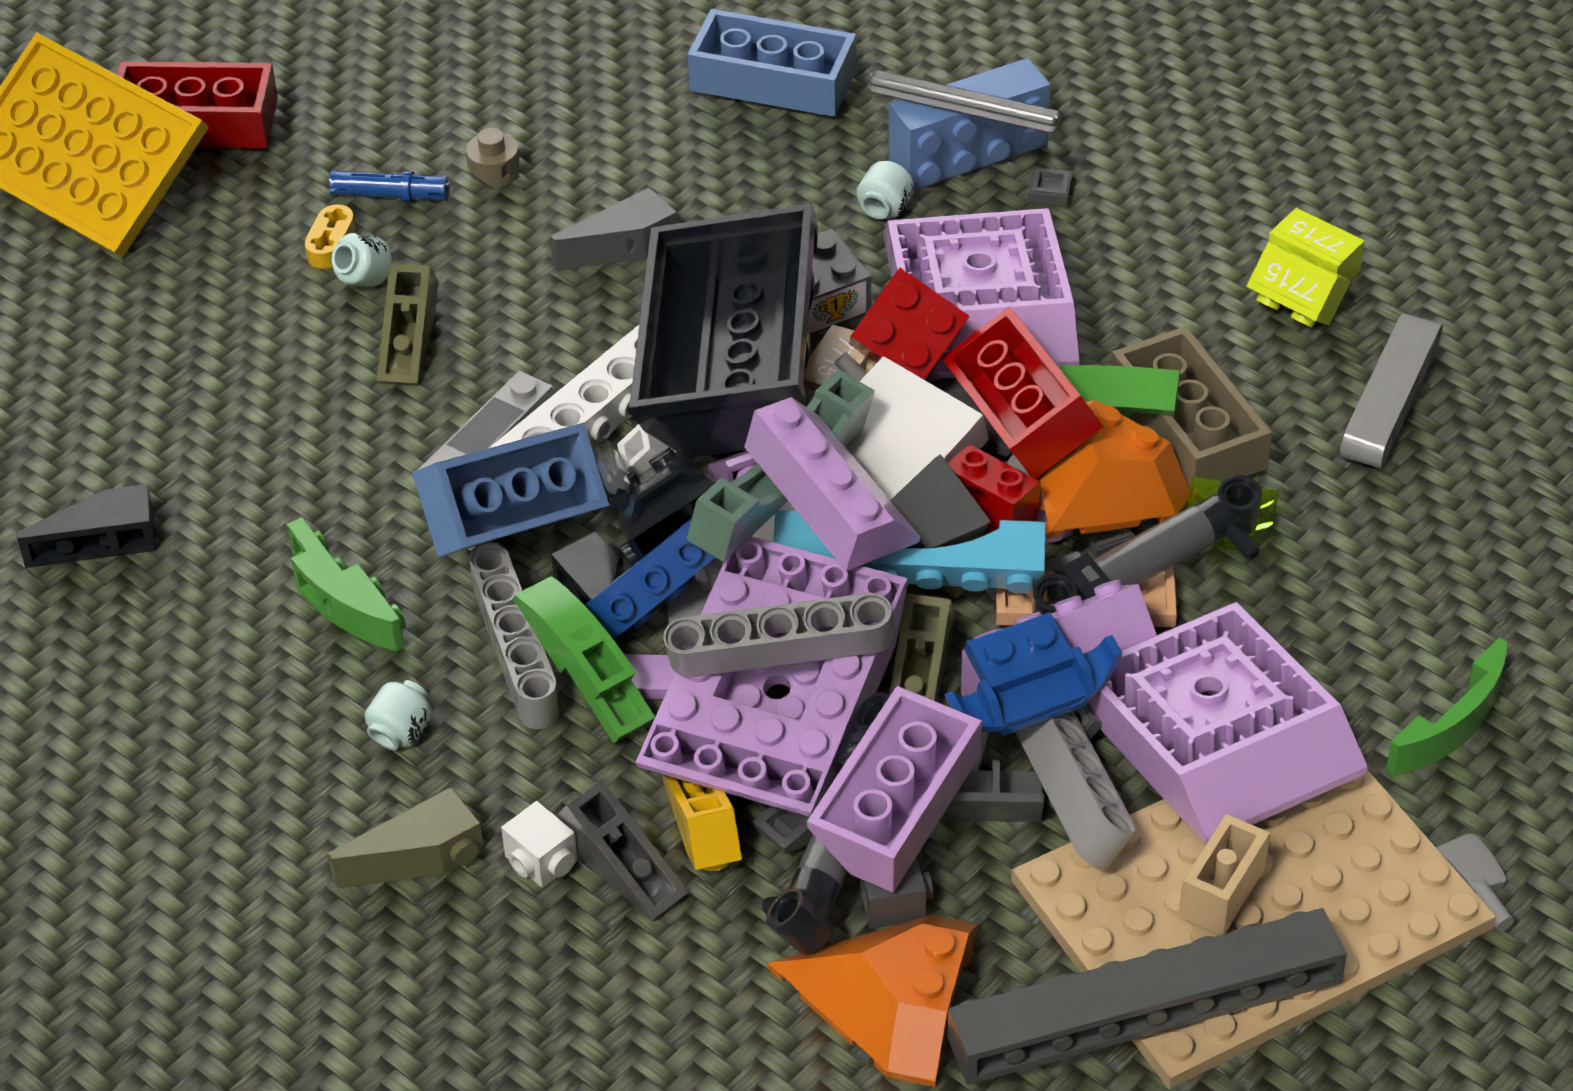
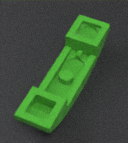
[1386,637,1507,776]

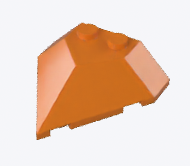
[1036,400,1192,539]
[767,915,979,1087]

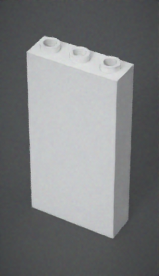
[752,356,989,542]

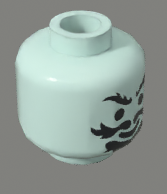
[857,161,914,219]
[331,233,392,287]
[364,680,433,750]

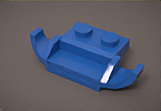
[945,612,1123,736]

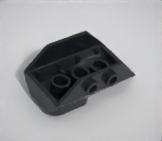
[609,447,717,566]

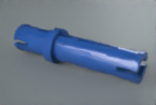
[329,170,450,202]

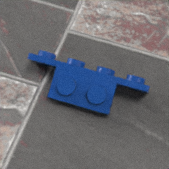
[585,519,716,640]

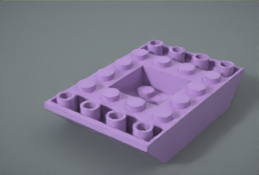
[884,208,1079,381]
[635,536,908,817]
[1087,602,1367,844]

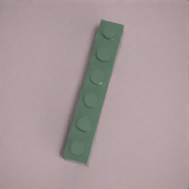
[686,369,875,562]

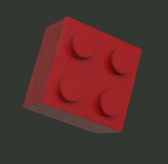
[849,267,970,381]

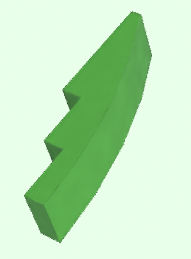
[1058,365,1180,418]

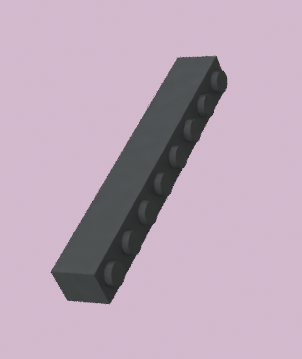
[947,908,1347,1085]

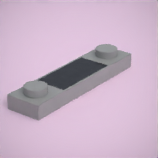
[418,370,554,470]

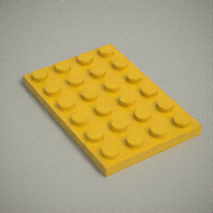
[0,32,209,258]

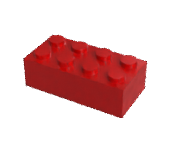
[117,61,278,149]
[942,306,1104,479]

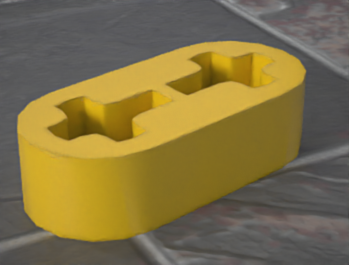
[304,205,356,269]

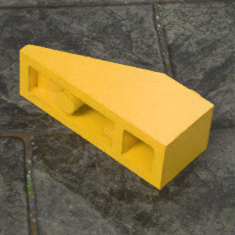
[661,774,742,871]

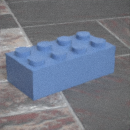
[687,9,857,117]
[889,58,1051,190]
[412,422,610,557]

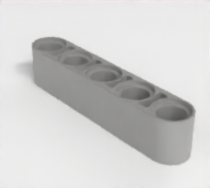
[1340,313,1443,469]
[469,543,559,729]
[663,593,896,677]
[1015,711,1136,869]

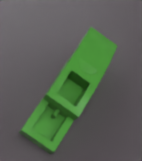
[287,518,406,652]
[513,576,655,744]

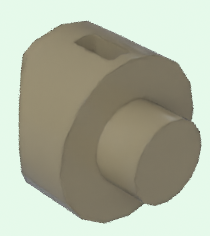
[466,128,520,188]

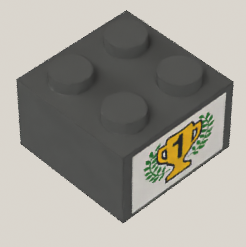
[808,228,871,335]

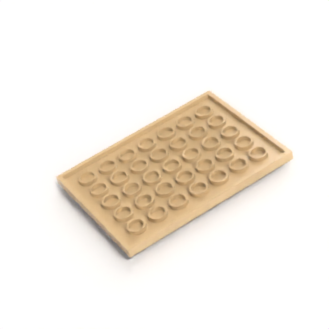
[1011,769,1496,1090]

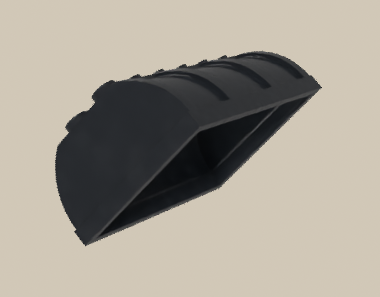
[629,203,818,457]

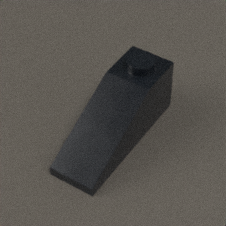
[17,484,156,568]

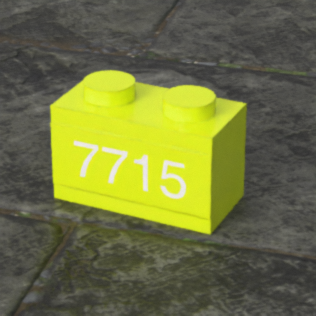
[1268,208,1365,281]
[1246,242,1351,327]

